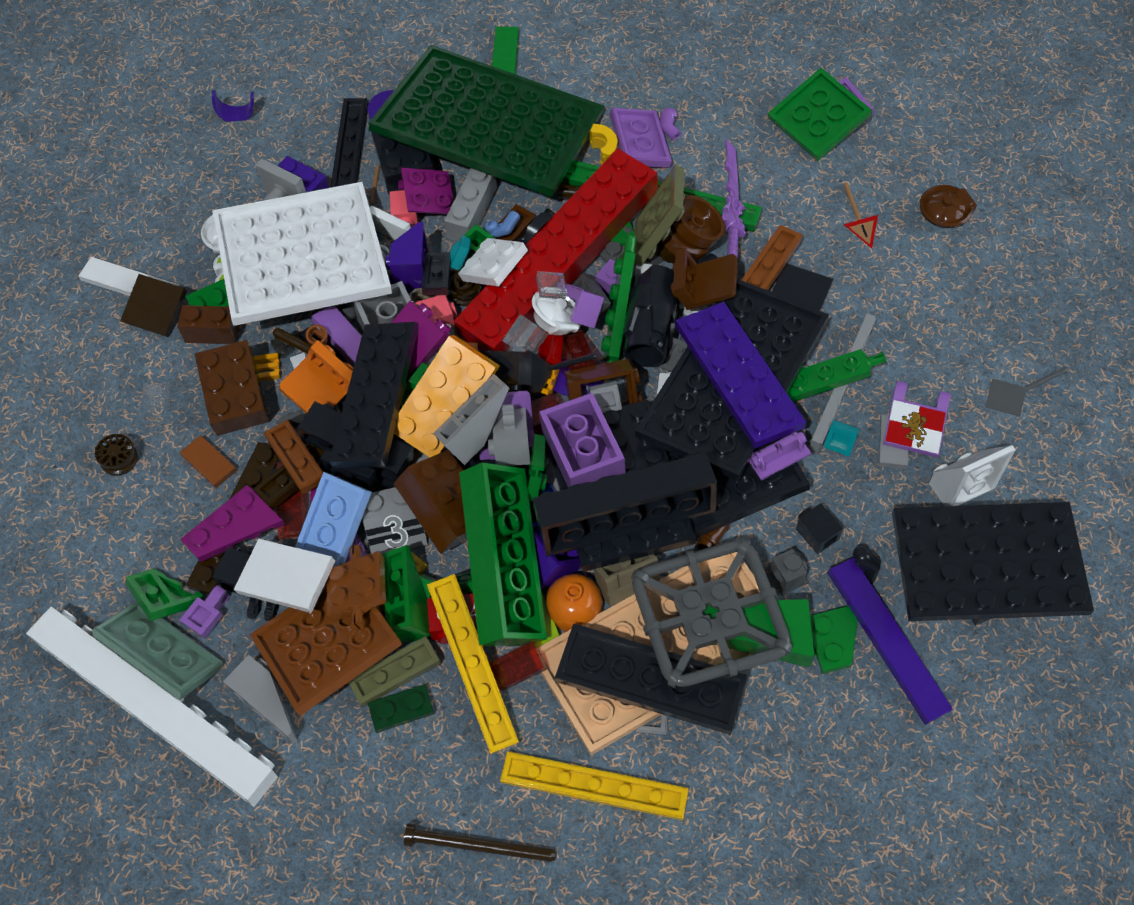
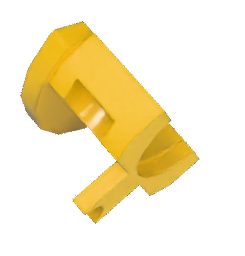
[589,124,618,165]

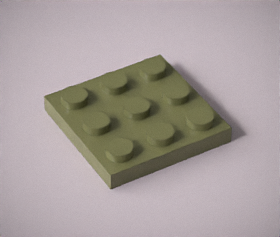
[634,164,685,266]

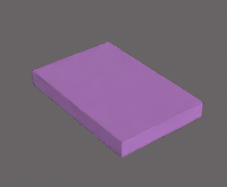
[609,108,672,168]

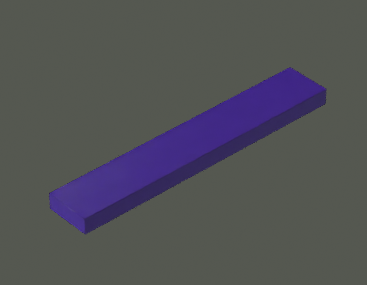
[827,558,953,725]

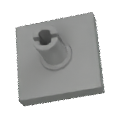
[255,158,306,201]

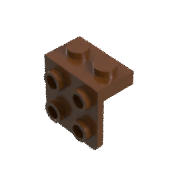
[671,248,738,310]

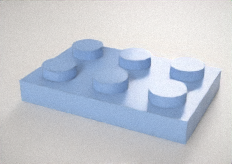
[295,472,372,567]

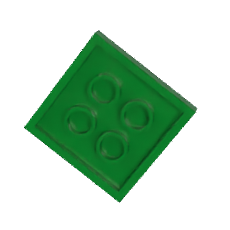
[767,68,872,161]

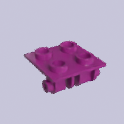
[398,168,454,214]

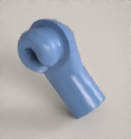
[485,211,520,238]

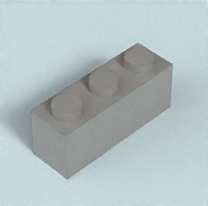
[444,168,497,241]

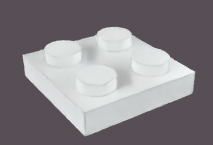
[458,238,528,287]

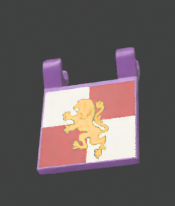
[883,381,951,458]

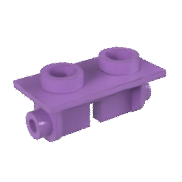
[749,432,811,480]

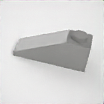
[433,374,509,465]
[223,655,297,744]

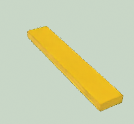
[427,574,519,754]
[500,751,689,821]

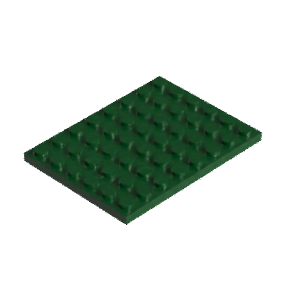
[368,45,605,197]

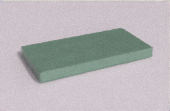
[93,601,223,700]

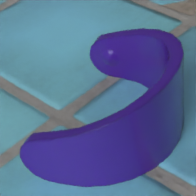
[212,90,254,122]

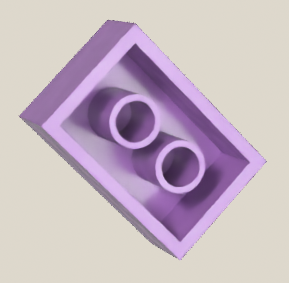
[539,393,626,488]

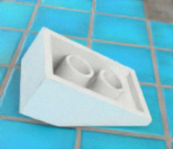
[929,445,1016,506]

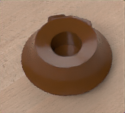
[920,185,977,228]

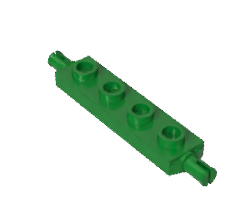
[601,235,637,363]
[787,349,887,402]

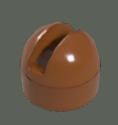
[306,325,328,345]

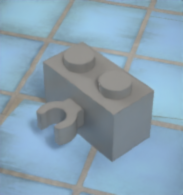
[488,404,530,466]

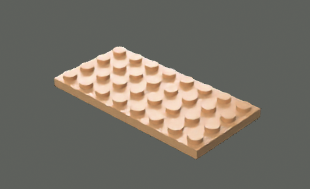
[530,541,760,756]

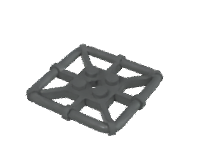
[631,539,793,689]

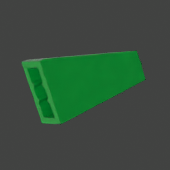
[702,599,814,667]

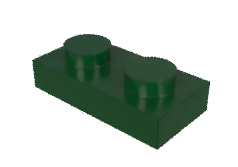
[368,684,434,733]

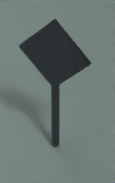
[521,349,597,397]

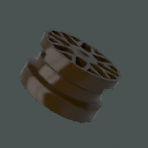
[448,267,483,306]
[94,434,139,476]

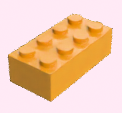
[394,335,500,457]

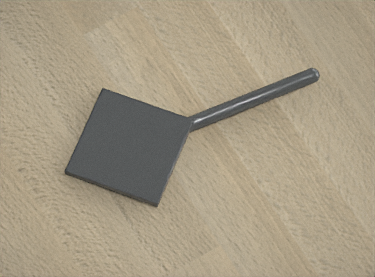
[986,367,1068,417]

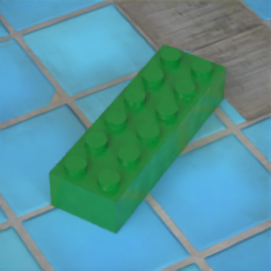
[459,462,547,647]

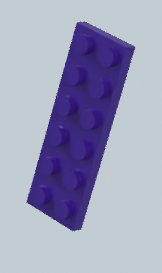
[675,302,806,449]

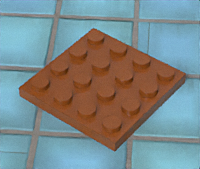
[249,582,402,716]

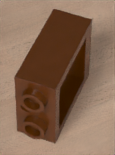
[564,359,642,406]

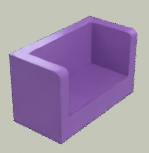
[555,281,604,328]

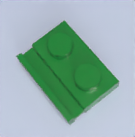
[527,434,548,501]

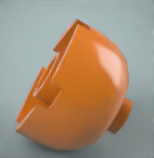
[545,573,603,631]

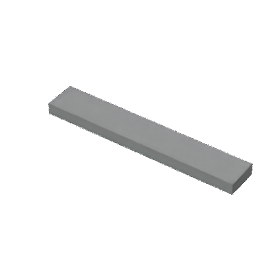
[809,314,876,455]

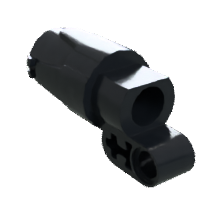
[623,264,684,367]

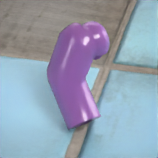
[660,107,681,141]

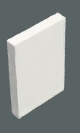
[234,539,335,613]

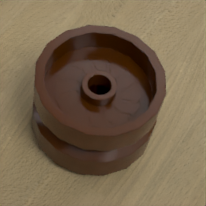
[661,195,725,260]

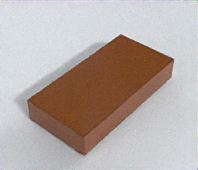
[179,435,237,489]

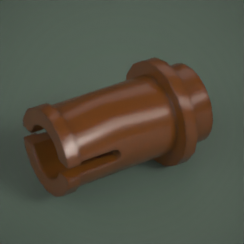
[696,524,730,550]

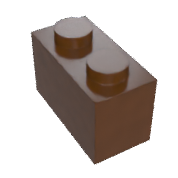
[177,305,240,344]

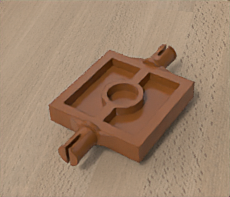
[327,545,386,631]

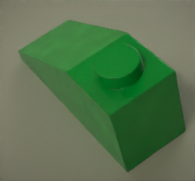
[383,545,431,644]

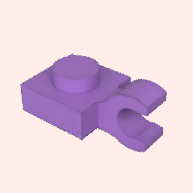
[179,585,231,639]

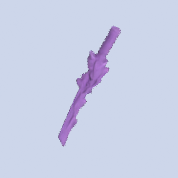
[722,139,746,257]

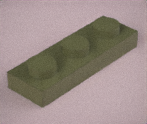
[348,636,441,708]

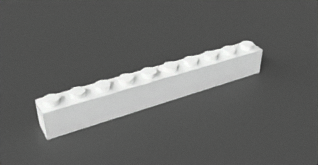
[26,606,278,807]

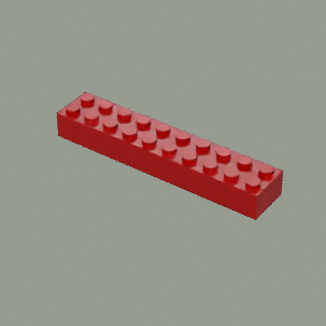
[454,148,658,351]

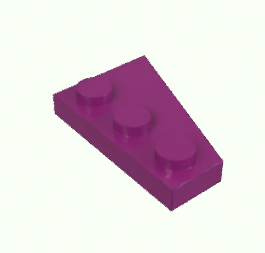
[180,485,285,562]

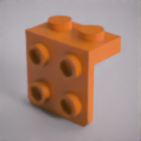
[279,340,353,414]

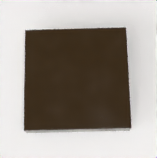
[120,274,187,337]

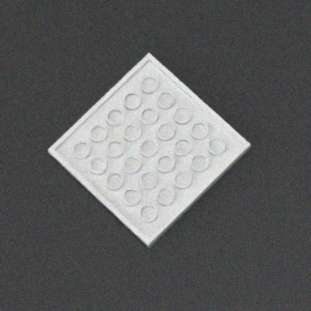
[212,182,392,326]

